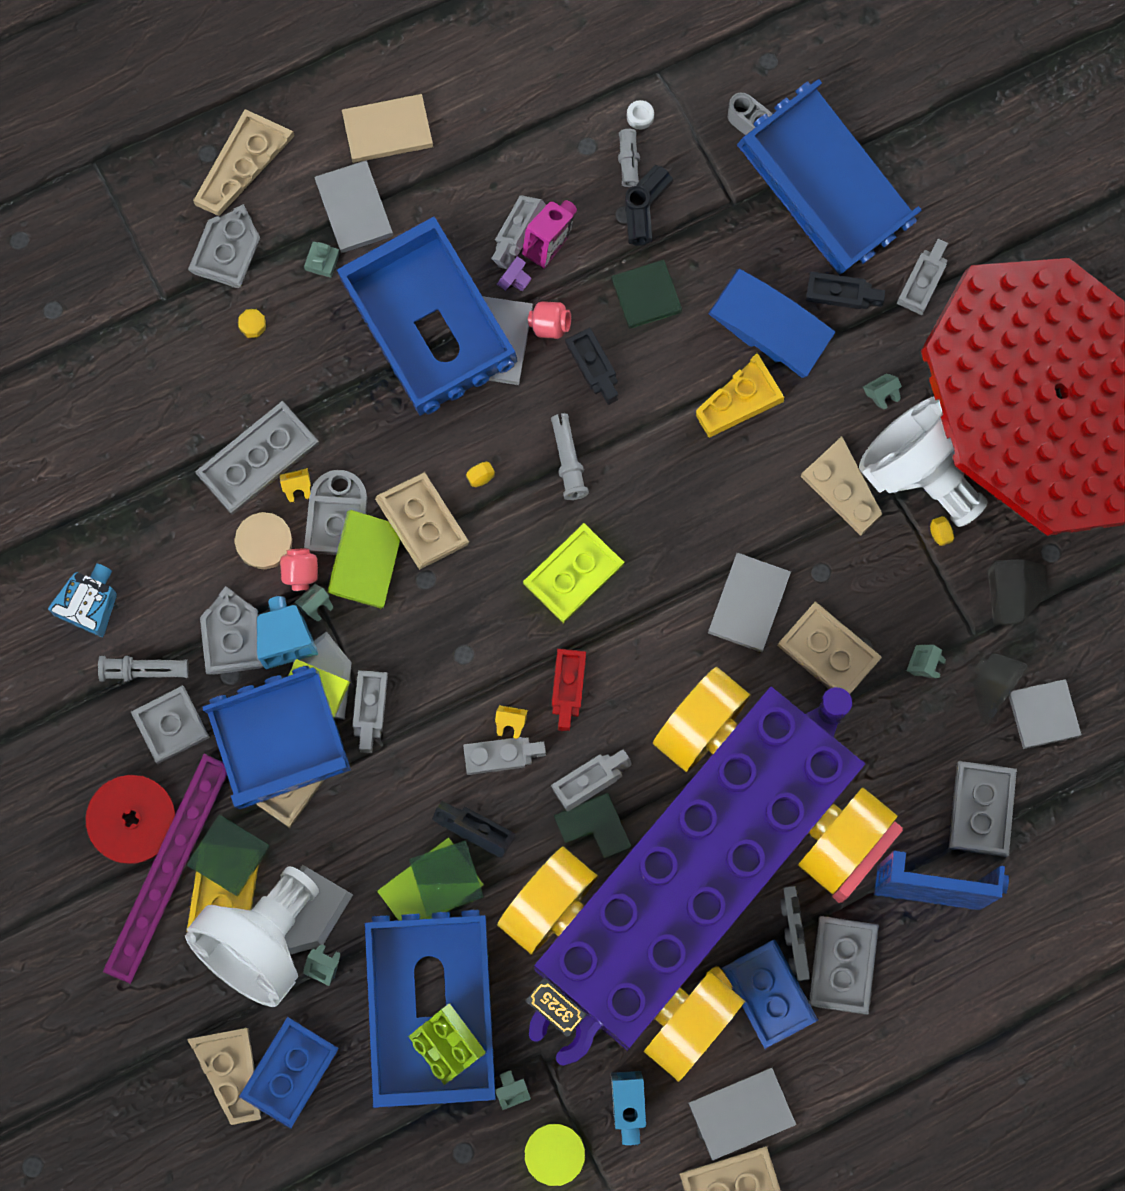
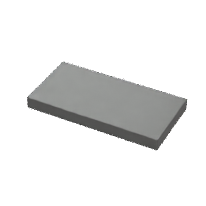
[195,401,319,515]

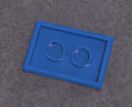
[722,939,818,1049]
[239,1017,339,1129]

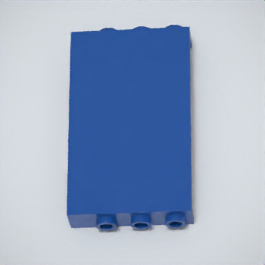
[737,79,922,276]

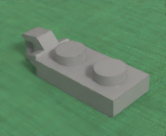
[491,195,546,269]
[897,239,948,315]
[353,670,388,753]
[463,737,546,775]
[551,749,632,812]

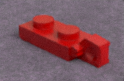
[552,649,586,732]

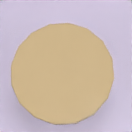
[235,512,293,570]

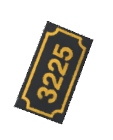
[526,977,587,1037]

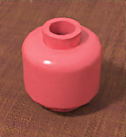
[528,301,571,339]
[280,548,318,591]

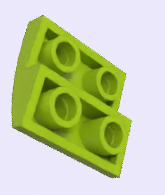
[408,1003,486,1085]

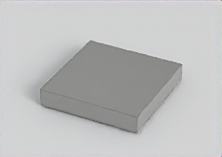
[1008,679,1081,749]
[131,685,210,764]

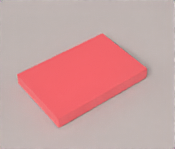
[832,821,903,903]

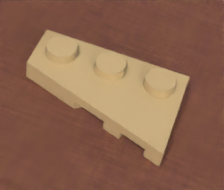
[801,436,882,536]
[187,1028,262,1125]

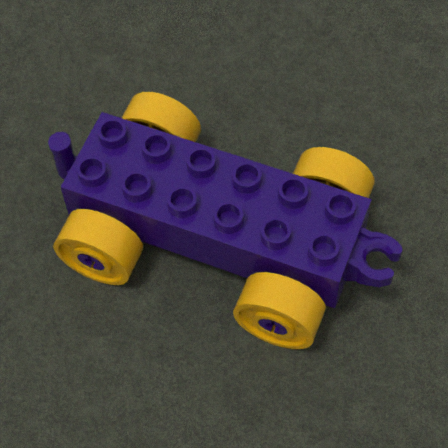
[497,667,898,1082]

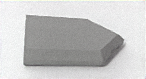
[188,204,260,288]
[200,586,264,675]
[293,632,352,720]
[284,865,353,955]

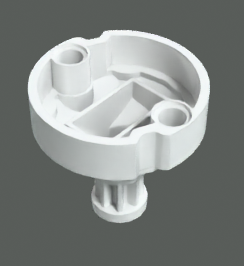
[859,396,988,527]
[185,866,319,1007]

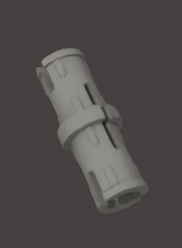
[618,129,640,187]

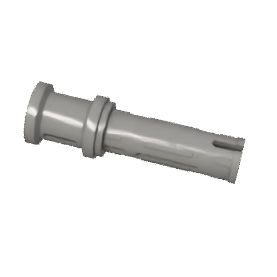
[551,413,589,500]
[98,656,189,681]

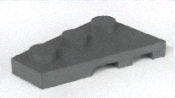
[780,886,811,982]

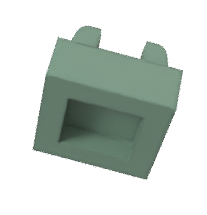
[304,242,340,278]
[863,373,902,409]
[294,584,333,621]
[906,645,946,678]
[303,945,340,986]
[495,1070,531,1110]

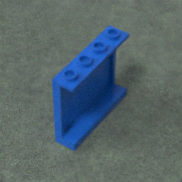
[203,666,351,809]
[874,851,1009,910]

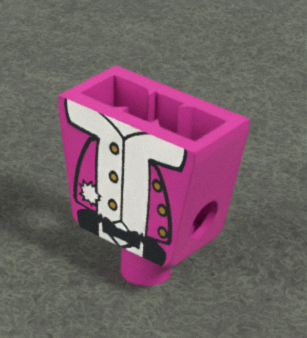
[522,200,577,269]

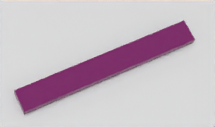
[103,754,227,984]

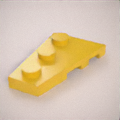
[696,353,784,438]

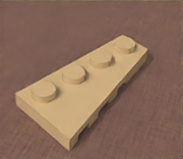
[193,109,295,216]

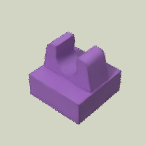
[497,256,532,291]

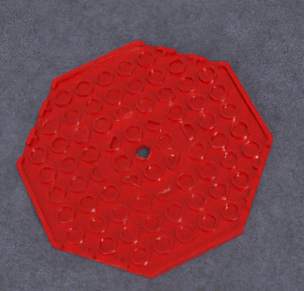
[921,258,1125,536]

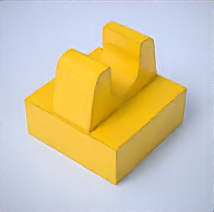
[280,468,311,502]
[495,705,528,739]

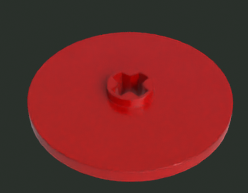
[86,775,175,864]

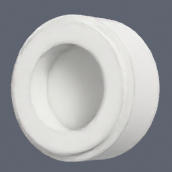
[627,100,654,130]

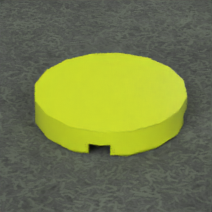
[525,1124,585,1186]

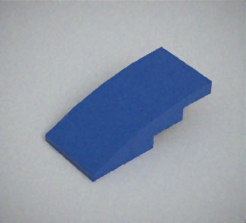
[708,269,835,378]

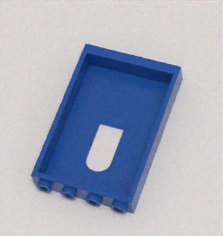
[337,217,518,416]
[365,910,496,1108]

